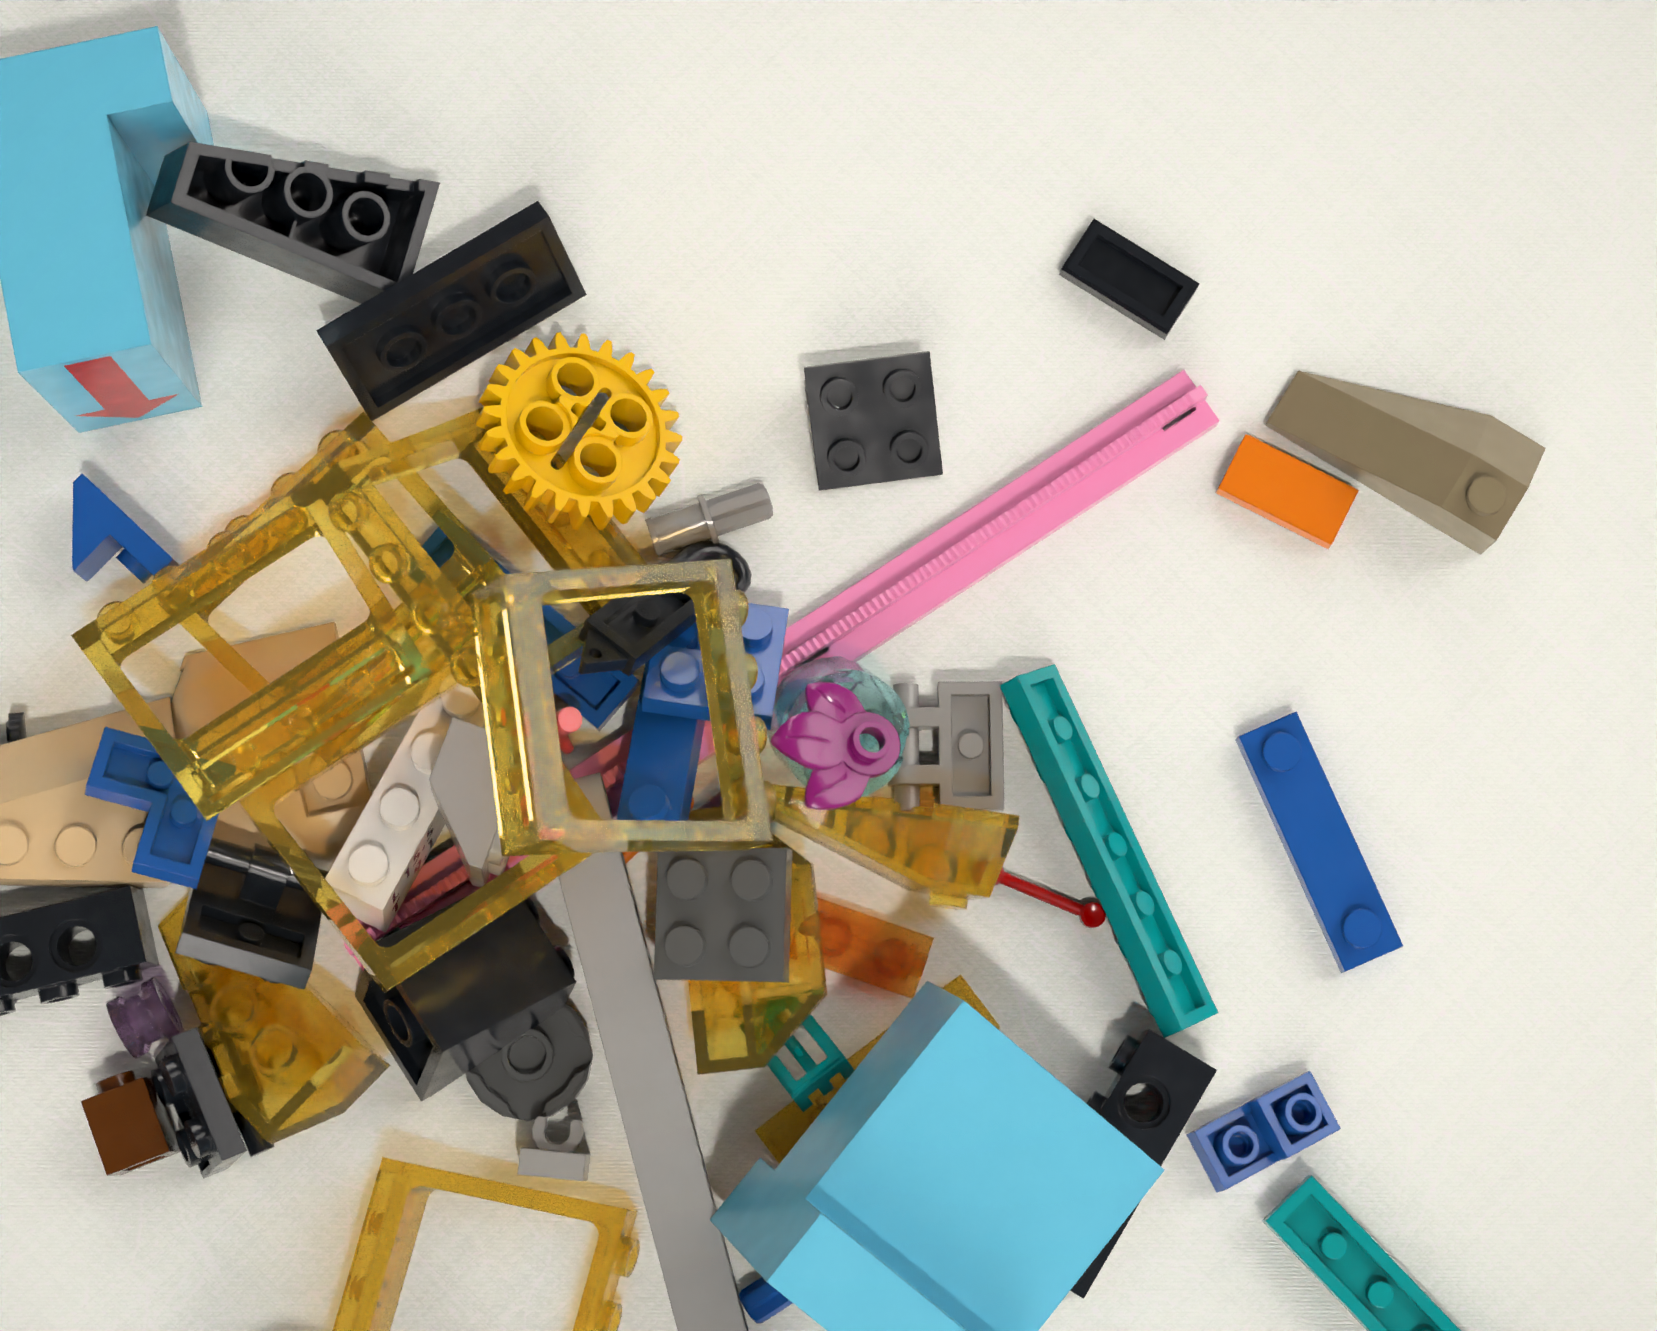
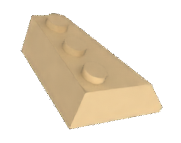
[0,697,176,888]

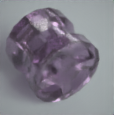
[106,977,184,1059]

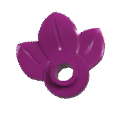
[770,682,901,810]

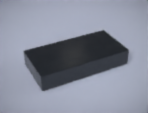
[1059,219,1200,340]

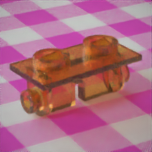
[791,896,934,999]

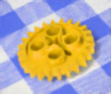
[476,332,682,530]

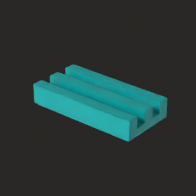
[740,990,855,1112]

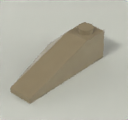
[1265,371,1546,555]

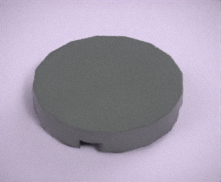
[466,1004,593,1121]

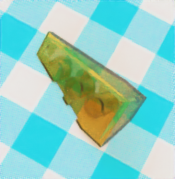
[732,781,1019,910]
[158,894,390,1144]

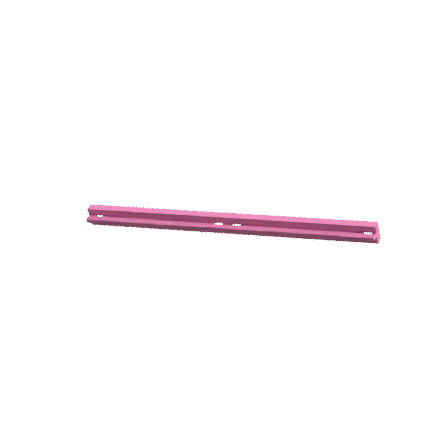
[333,370,1219,971]

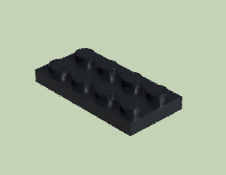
[316,201,587,422]

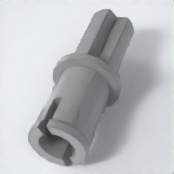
[645,483,773,558]

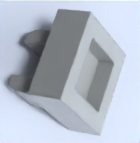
[517,1116,591,1181]

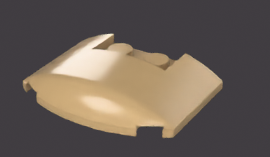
[171,622,372,871]

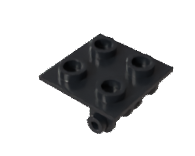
[804,351,943,491]

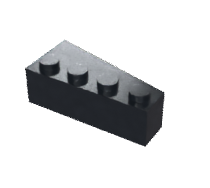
[146,142,440,304]

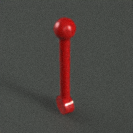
[979,860,1106,928]

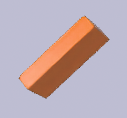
[1216,434,1359,549]

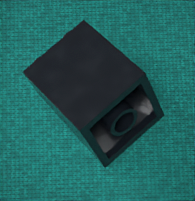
[354,876,576,1101]

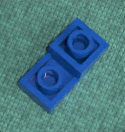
[1186,1071,1341,1193]

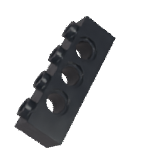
[0,886,159,1016]
[1070,1029,1217,1299]

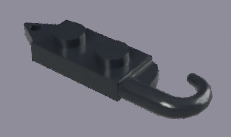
[578,541,752,677]

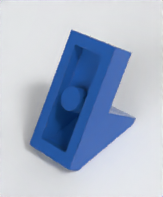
[72,473,186,588]

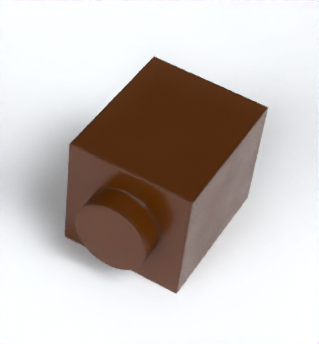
[81,1070,180,1176]

